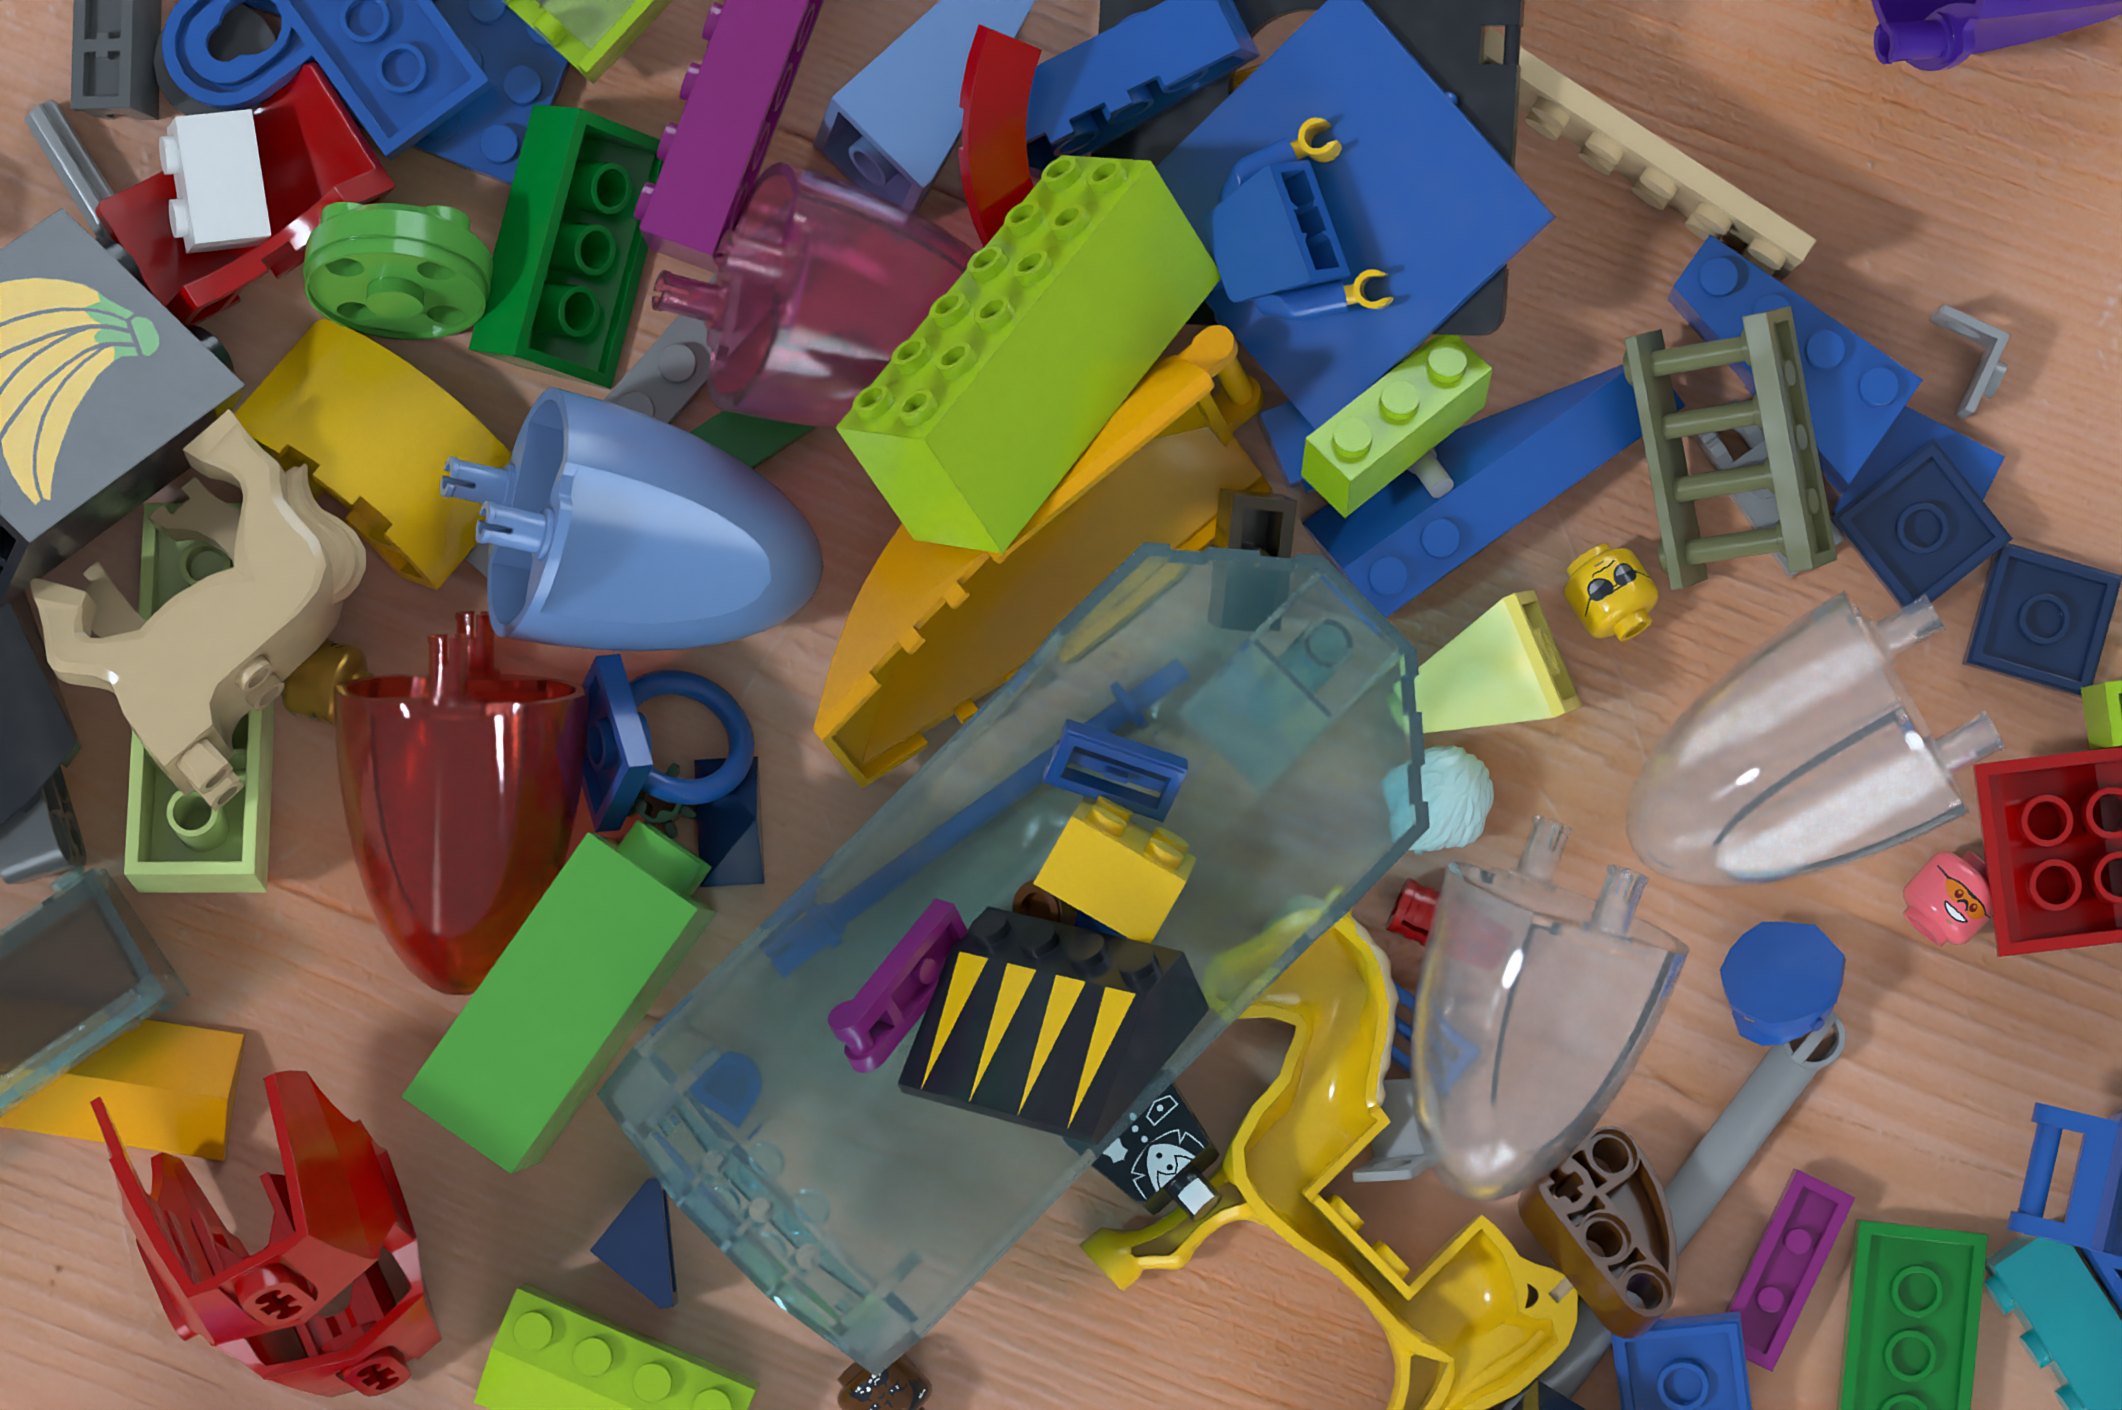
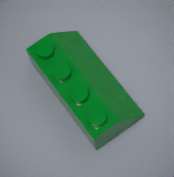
[468,104,663,390]

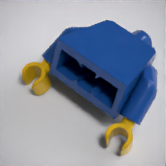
[1202,117,1394,322]

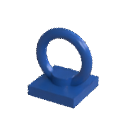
[563,654,754,833]

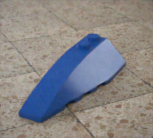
[1302,364,1685,627]

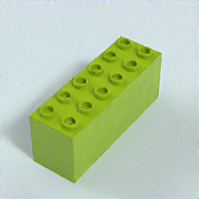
[836,155,1221,554]

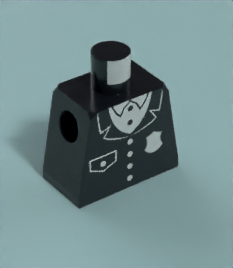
[1064,1067,1222,1222]

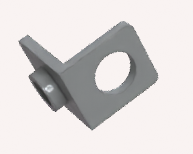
[1929,304,2010,419]
[1352,1078,1438,1182]

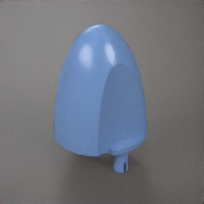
[440,387,824,652]

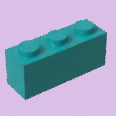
[1983,1234,2122,1410]

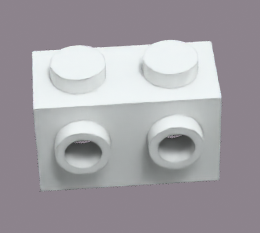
[159,109,271,254]

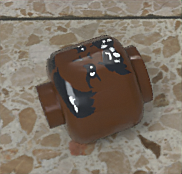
[836,1345,932,1410]

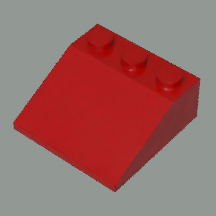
[1973,747,2122,957]

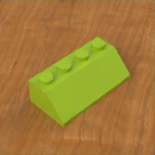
[474,1283,760,1410]

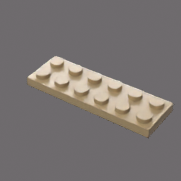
[1483,27,1816,280]

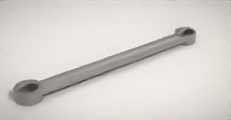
[1498,1011,1846,1410]

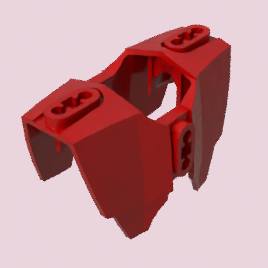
[90,1070,442,1398]

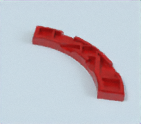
[958,24,1042,248]

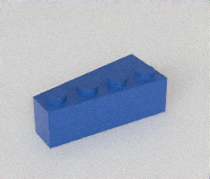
[1026,0,1260,179]

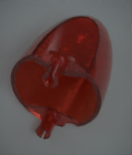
[333,610,589,996]

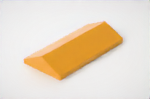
[0,996,246,1161]

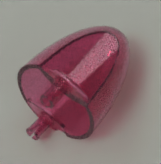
[652,162,977,428]

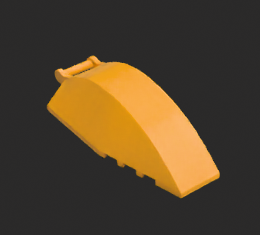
[813,325,1273,789]

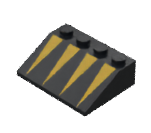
[897,906,1210,1146]

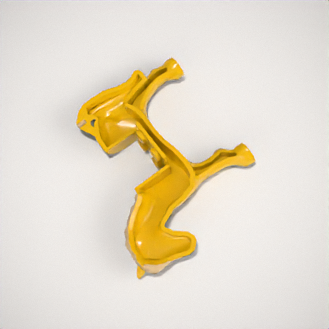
[1079,885,1578,1410]

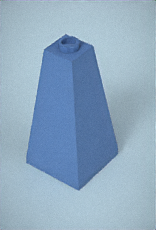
[813,0,1035,233]

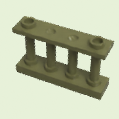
[1623,306,1837,590]

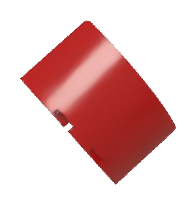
[95,62,396,326]

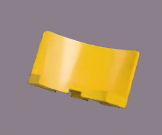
[233,319,511,590]

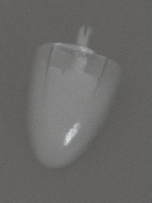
[1626,590,2006,888]
[1410,814,1690,1202]

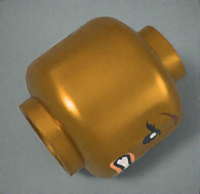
[279,638,375,726]

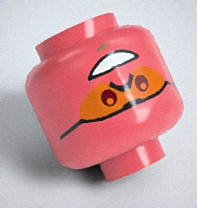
[1903,851,1992,947]

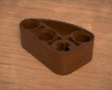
[1518,1126,1677,1339]

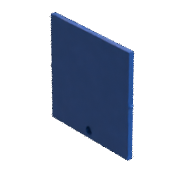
[1156,0,1556,430]

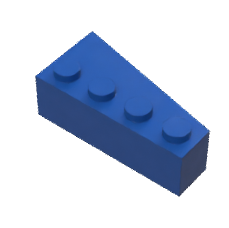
[1667,235,1923,495]

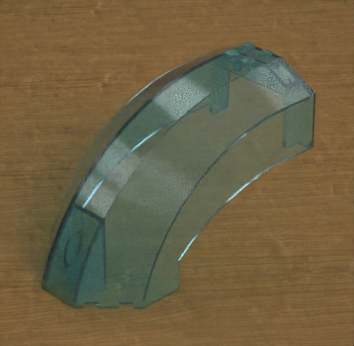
[597,542,1430,1376]

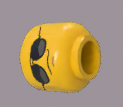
[1563,543,1659,642]

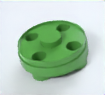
[303,202,493,340]

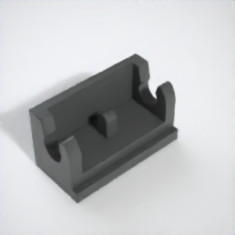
[71,0,162,120]

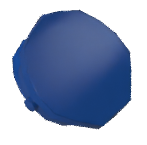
[1720,922,1846,1046]

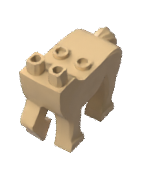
[29,409,366,811]

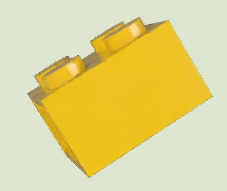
[1033,795,1197,944]

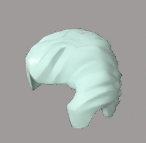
[1388,745,1494,856]

